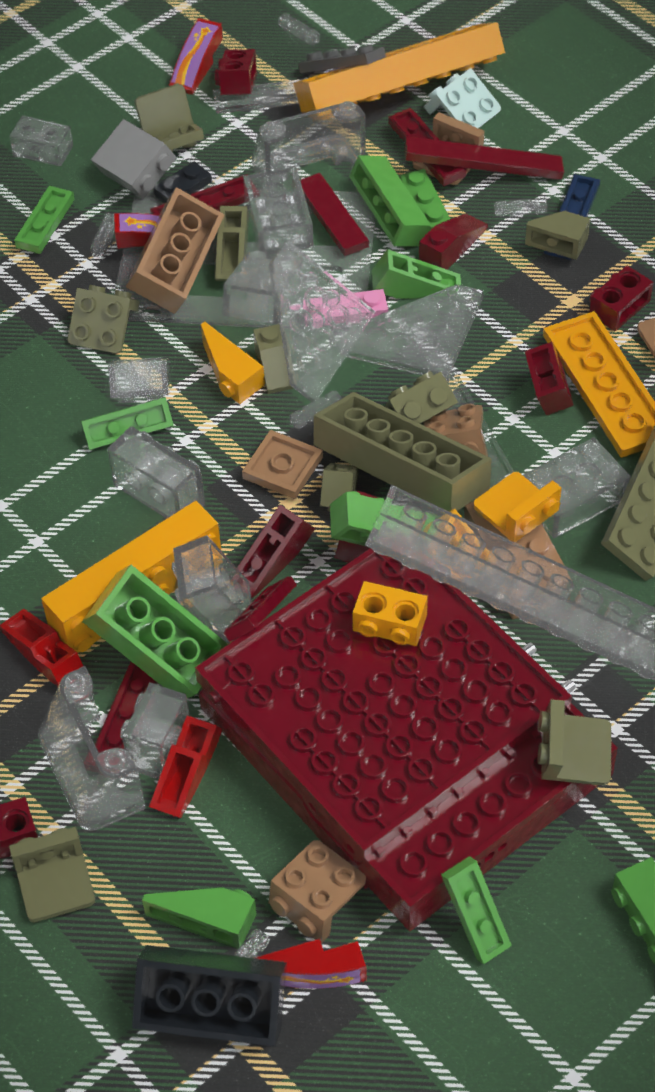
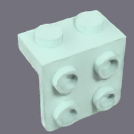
[424,68,501,128]

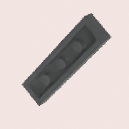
[298,44,386,73]

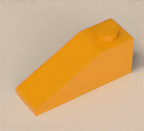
[201,322,265,404]

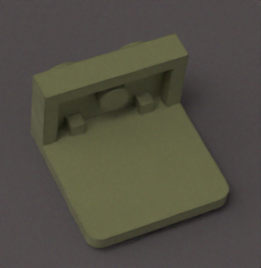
[134,84,204,153]
[68,285,140,354]
[384,371,458,424]
[537,699,611,786]
[9,827,95,922]

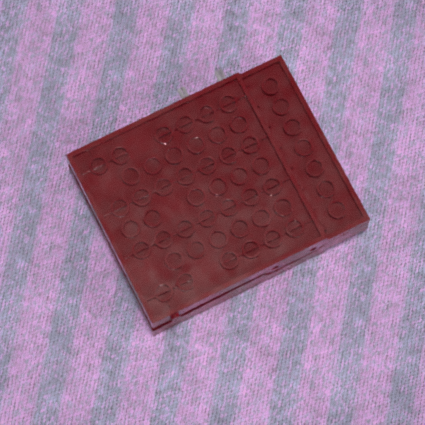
[195,530,618,932]

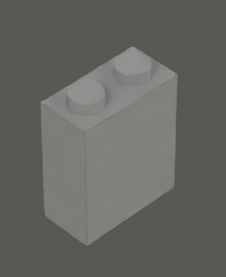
[91,119,176,199]

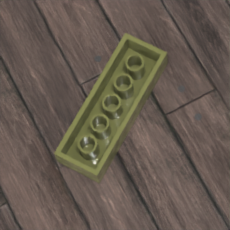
[314,392,492,513]

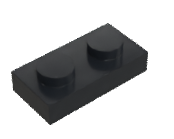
[153,161,212,203]

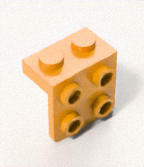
[473,472,562,543]

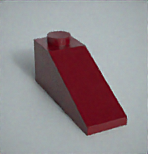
[419,213,488,270]
[228,505,316,598]

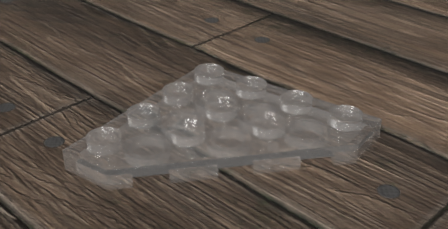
[269,240,376,403]
[339,284,483,381]

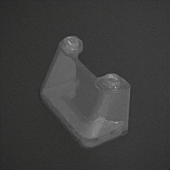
[252,101,365,193]
[38,666,146,831]

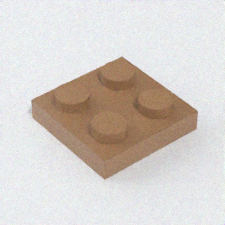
[242,430,323,499]

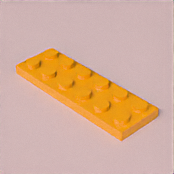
[543,311,655,458]

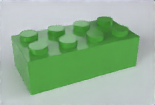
[82,565,228,701]

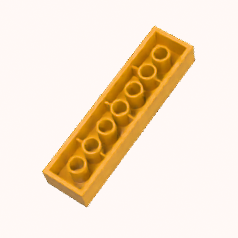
[293,22,505,117]

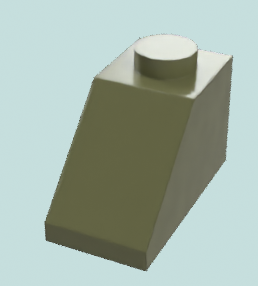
[525,211,590,260]
[253,324,296,394]
[320,463,359,512]

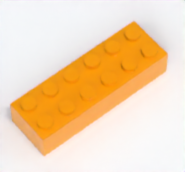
[41,501,222,653]

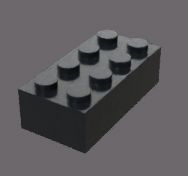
[132,945,287,1047]

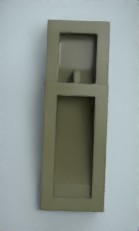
[215,206,249,281]

